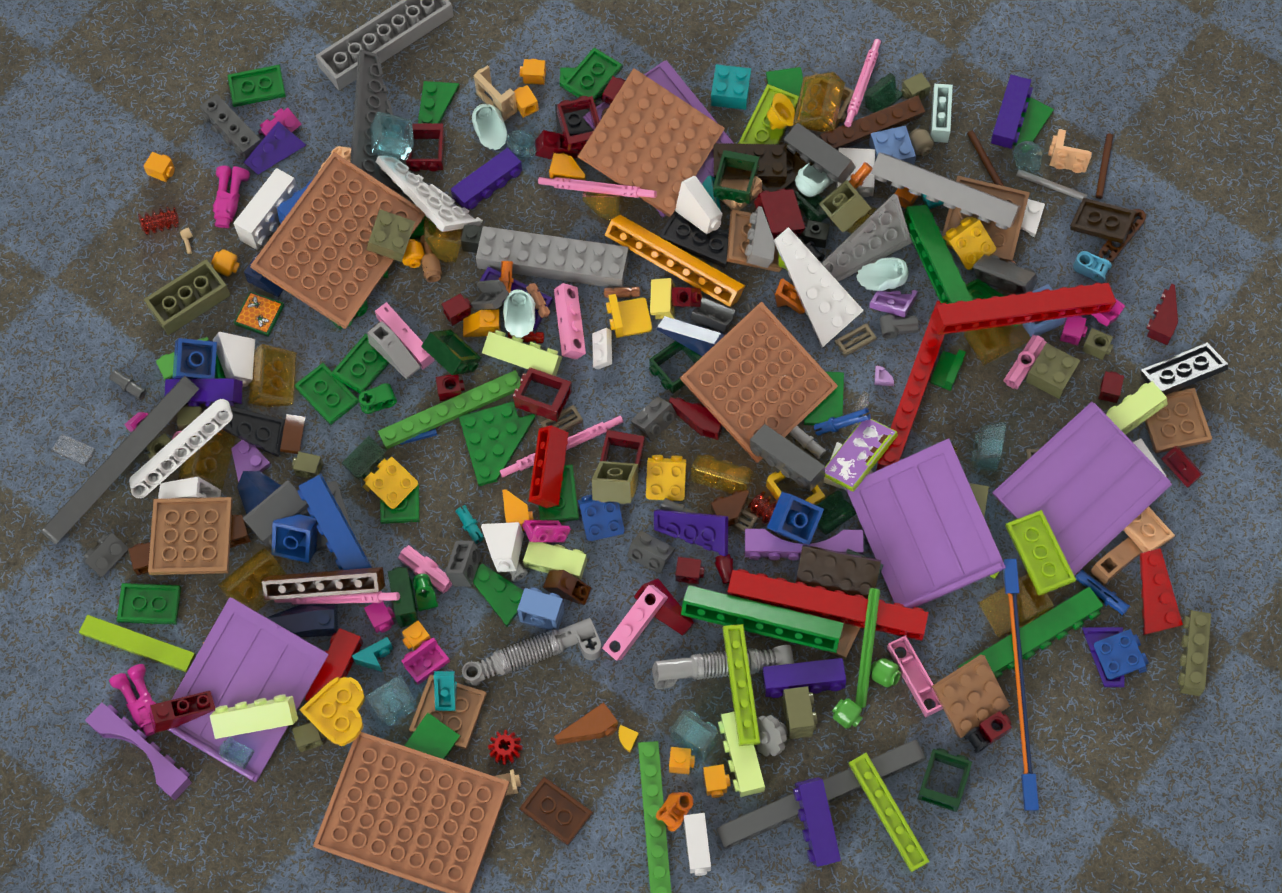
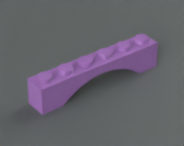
[745,529,864,560]
[85,703,192,801]

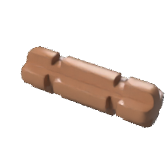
[526,283,550,318]
[604,287,640,298]

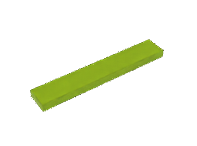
[79,615,196,673]
[722,624,760,746]
[848,753,930,872]

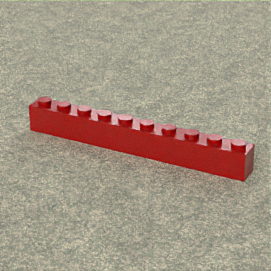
[931,283,1116,335]
[876,300,946,471]
[727,569,929,641]

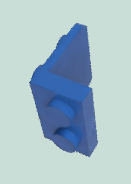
[578,495,625,541]
[1094,629,1149,680]

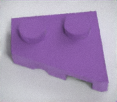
[870,290,918,318]
[231,440,271,482]

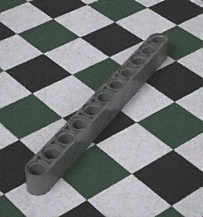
[40,376,199,544]
[716,740,927,849]

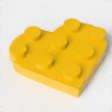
[299,677,365,746]

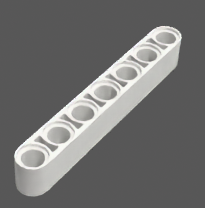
[129,399,233,498]

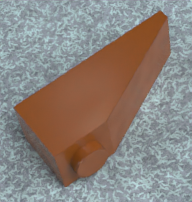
[554,702,618,745]

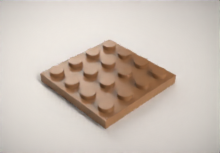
[942,176,1030,262]
[148,497,233,575]

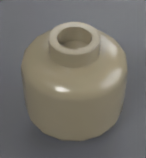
[909,128,934,156]

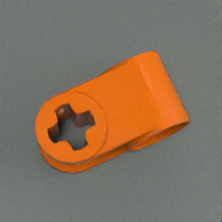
[656,792,693,832]

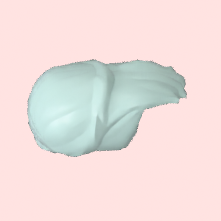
[472,104,508,151]
[795,163,833,197]
[856,257,909,291]
[503,290,535,338]

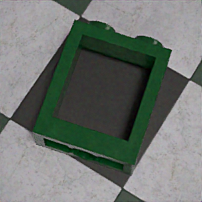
[713,150,759,204]
[421,329,481,375]
[649,341,702,394]
[387,567,419,628]
[917,748,972,812]

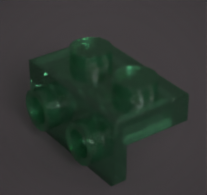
[864,73,903,113]
[794,191,829,222]
[341,436,387,479]
[816,490,857,535]

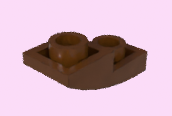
[280,414,306,454]

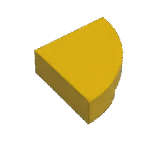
[618,725,639,752]

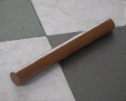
[967,130,1004,186]
[1095,133,1113,199]

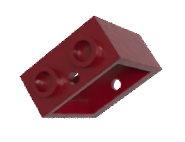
[557,96,600,151]
[405,123,445,172]
[513,367,572,422]
[600,430,645,474]

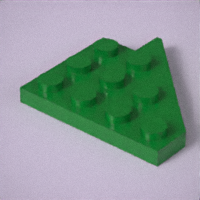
[459,401,535,486]

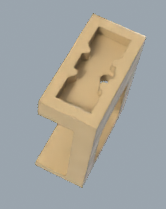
[474,65,518,121]

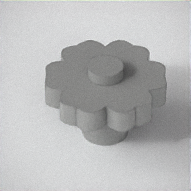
[756,715,788,757]

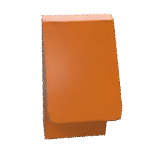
[775,278,805,314]

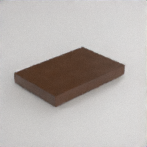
[519,777,593,846]

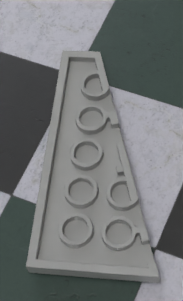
[821,194,912,282]

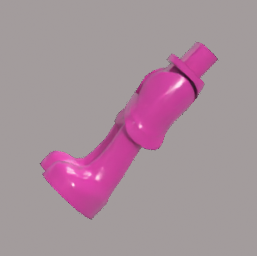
[213,166,250,228]
[109,664,157,736]

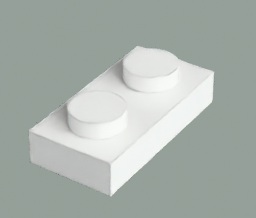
[592,328,612,369]

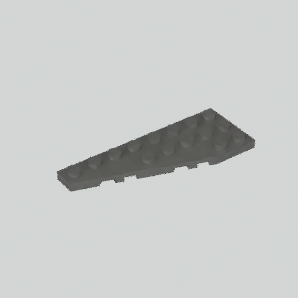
[350,49,404,193]

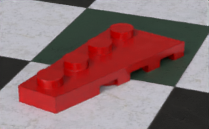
[1140,548,1183,635]

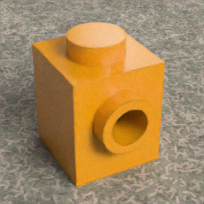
[520,59,546,85]
[514,85,539,118]
[144,152,175,182]
[402,621,431,651]
[669,747,695,774]
[703,764,731,798]

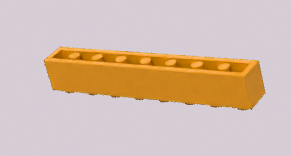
[605,215,745,307]

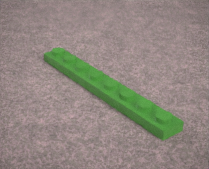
[378,370,521,450]
[638,741,671,893]

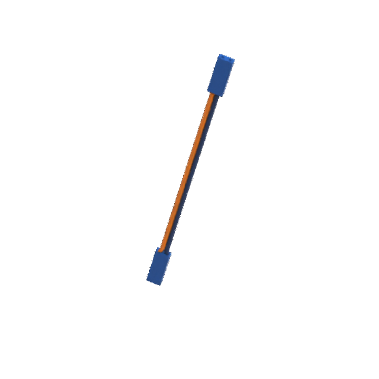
[1003,559,1039,811]

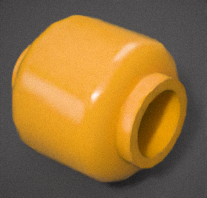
[402,239,425,268]
[211,249,240,277]

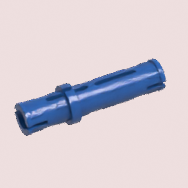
[814,408,871,436]
[1075,570,1130,616]

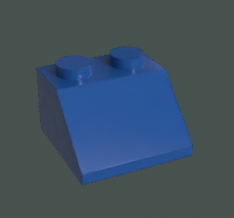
[271,514,318,563]

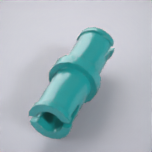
[455,505,485,544]

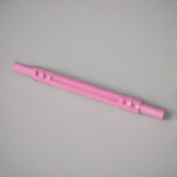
[844,39,881,127]
[538,177,657,198]
[500,416,623,478]
[274,591,400,605]

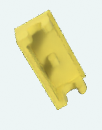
[650,278,675,319]

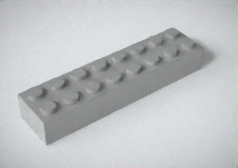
[316,0,454,90]
[871,153,1021,230]
[476,226,629,288]

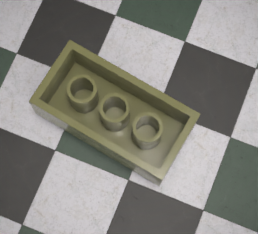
[144,259,231,336]

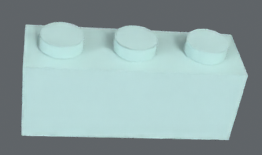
[930,84,953,143]

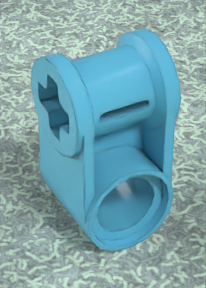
[1073,251,1112,283]

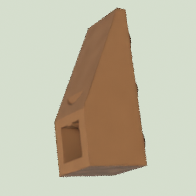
[1090,537,1143,586]

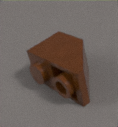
[711,490,749,527]
[543,570,591,605]

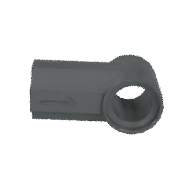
[879,315,919,339]

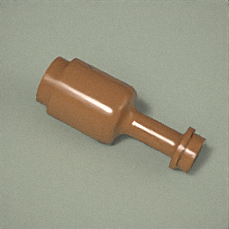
[420,235,442,282]

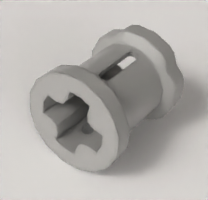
[509,559,528,582]

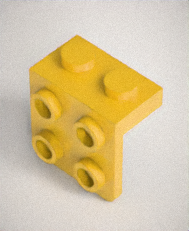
[943,217,996,270]
[606,294,652,338]
[646,455,687,501]
[363,456,418,509]

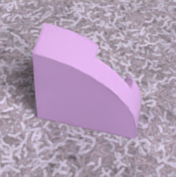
[874,366,894,386]

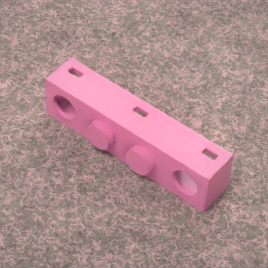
[554,283,586,359]
[375,302,434,369]
[602,585,668,661]
[887,635,943,718]

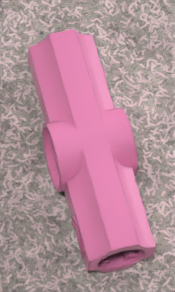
[1004,335,1047,389]
[398,545,452,594]

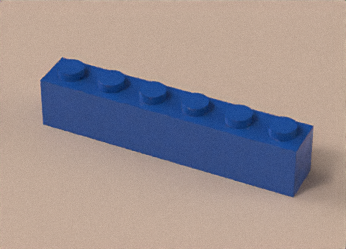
[298,474,372,570]

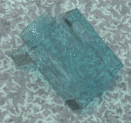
[219,736,254,769]

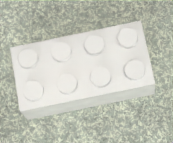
[233,168,298,250]

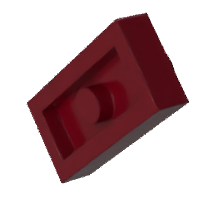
[1162,446,1203,488]

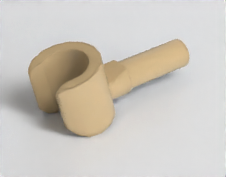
[180,228,193,254]

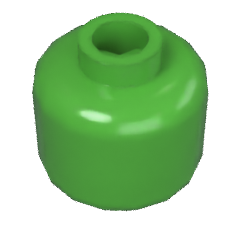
[870,658,901,688]
[832,698,862,728]

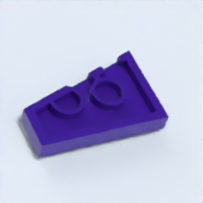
[243,121,306,175]
[1082,627,1125,687]

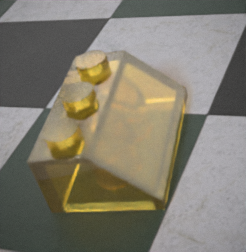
[793,72,845,132]
[249,344,297,407]
[178,424,235,489]
[691,454,754,494]
[218,548,286,612]

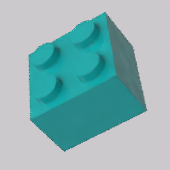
[711,64,751,110]

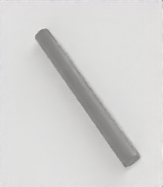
[1016,169,1087,200]

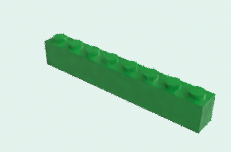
[904,205,973,304]
[681,585,844,653]
[957,587,1103,679]

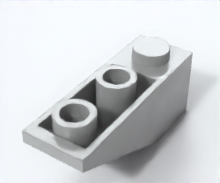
[745,206,775,268]
[367,321,421,380]

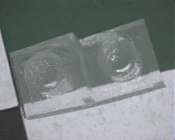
[850,391,870,433]

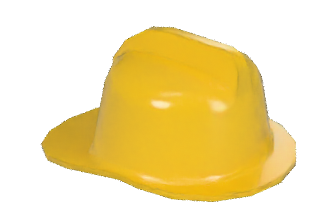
[767,93,795,130]

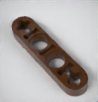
[1098,209,1146,266]

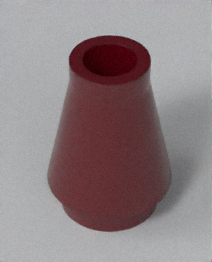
[714,554,733,584]

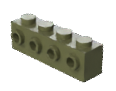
[1178,610,1211,696]

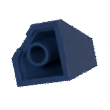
[237,471,281,514]

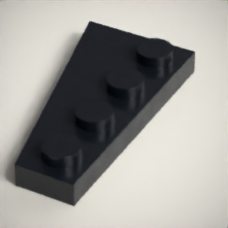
[209,402,285,457]

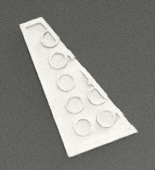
[376,155,483,232]
[774,227,864,348]

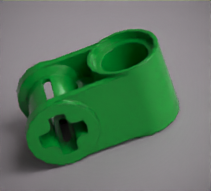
[359,383,397,414]
[413,574,438,612]

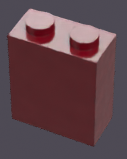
[754,188,805,240]

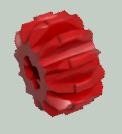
[488,730,523,765]

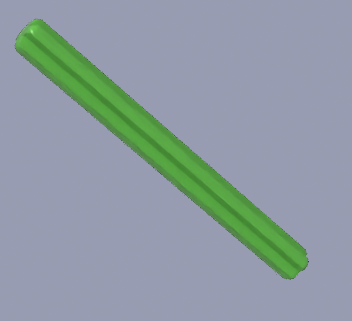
[855,588,880,708]

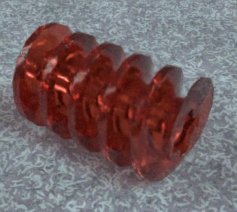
[138,205,179,235]
[748,491,777,533]

